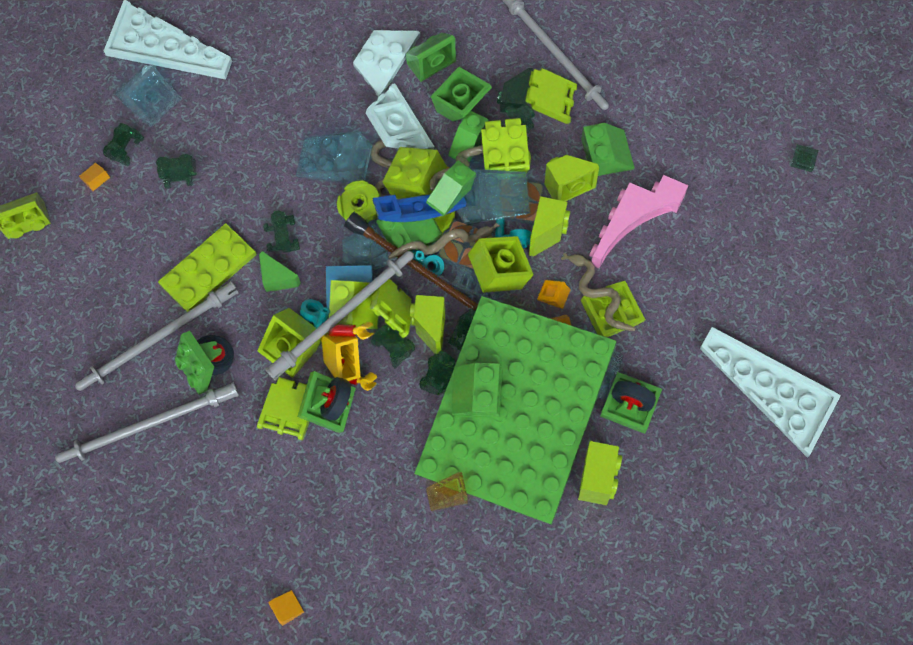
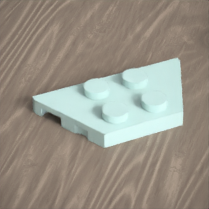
[353,30,420,97]
[366,83,434,150]

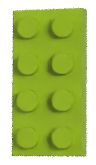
[158,223,257,312]

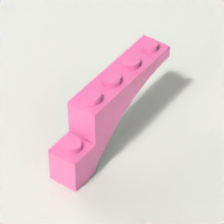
[589,175,688,268]

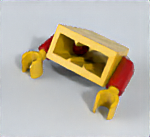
[321,322,377,391]

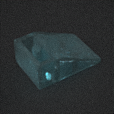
[296,131,373,184]
[458,169,530,224]

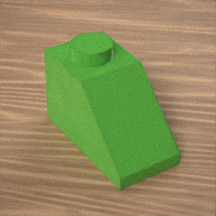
[448,111,488,162]
[426,160,476,216]

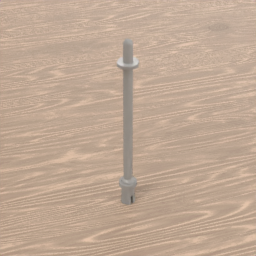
[502,0,609,110]
[265,251,414,381]
[75,281,239,391]
[55,382,239,463]

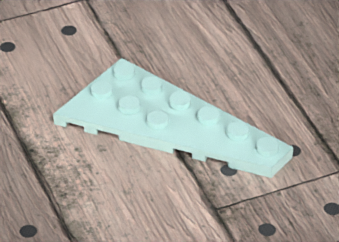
[104,0,232,79]
[700,327,841,458]

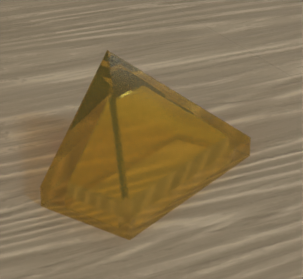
[426,472,468,511]

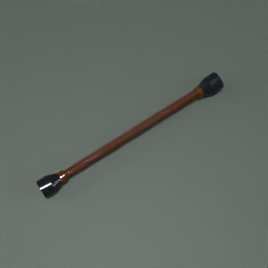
[344,211,478,312]

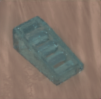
[453,266,502,302]

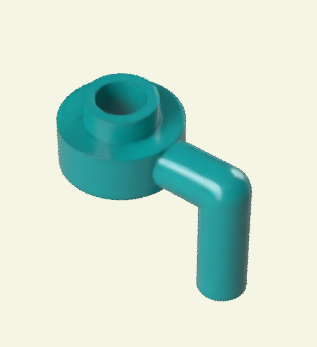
[495,217,532,248]
[411,250,444,277]
[300,299,330,329]

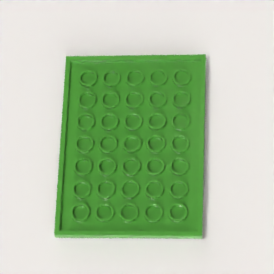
[414,296,617,525]

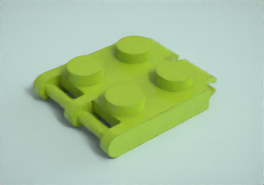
[526,68,577,124]
[481,118,530,174]
[370,279,412,338]
[257,377,309,440]

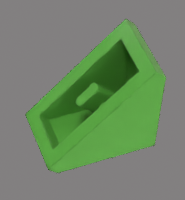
[259,251,301,292]

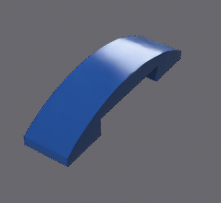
[372,195,467,222]

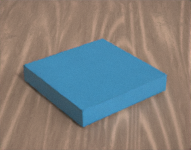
[326,265,373,309]

